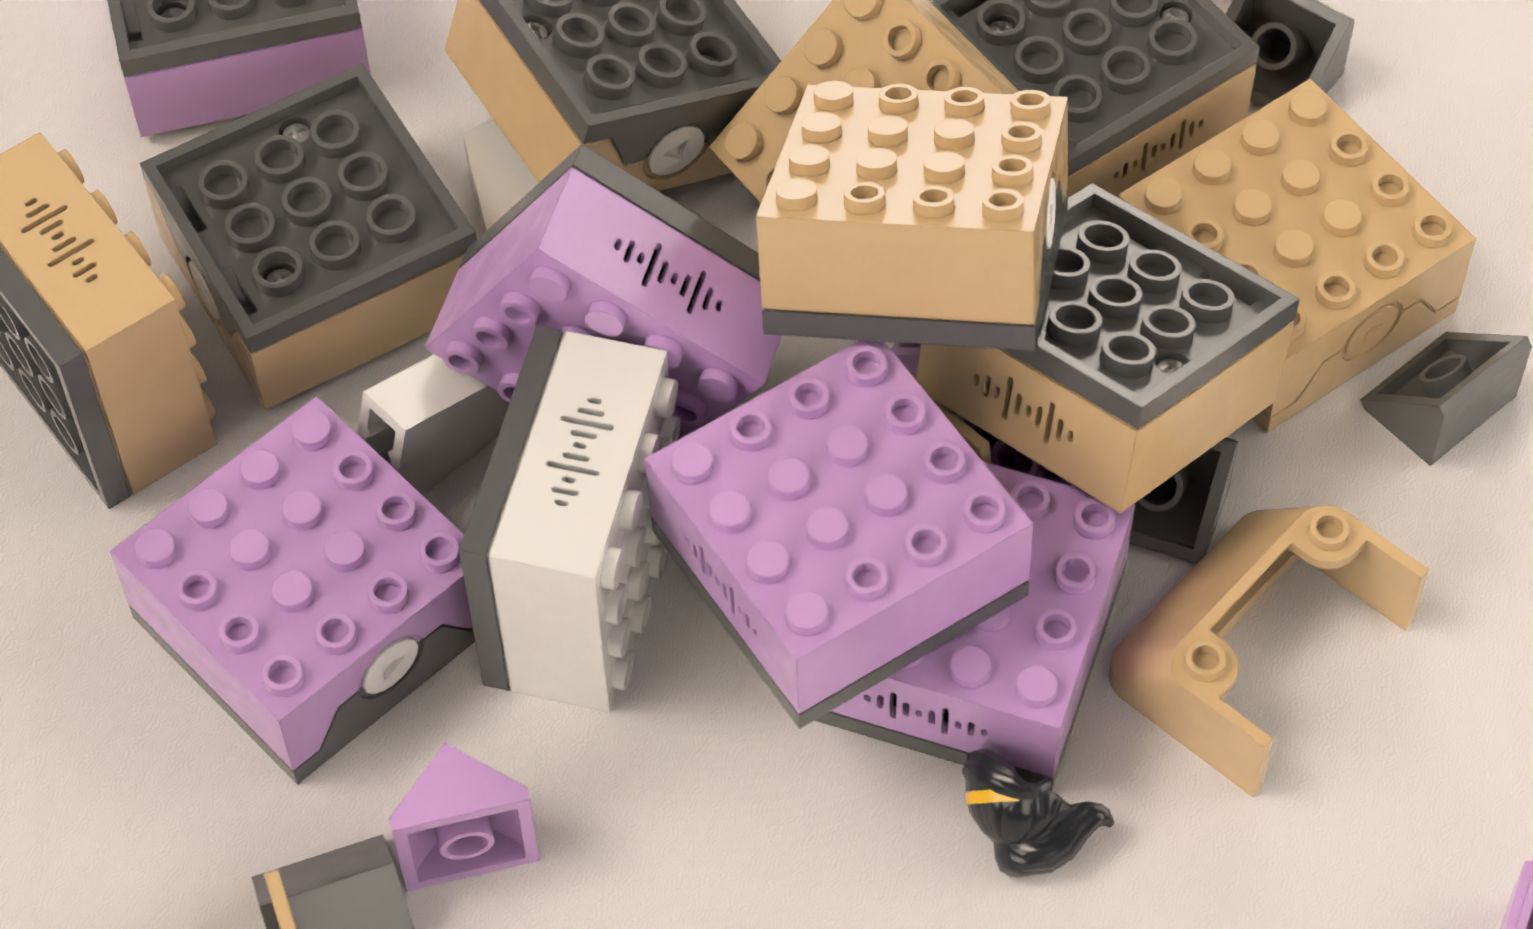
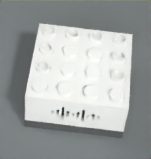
[459,325,680,712]

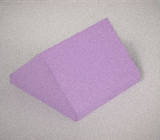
[389,743,540,891]

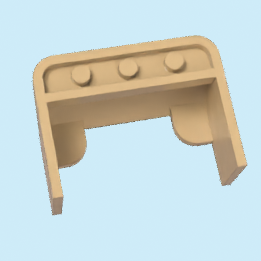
[1109,505,1429,797]

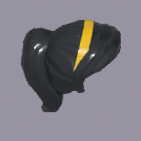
[962,747,1115,877]

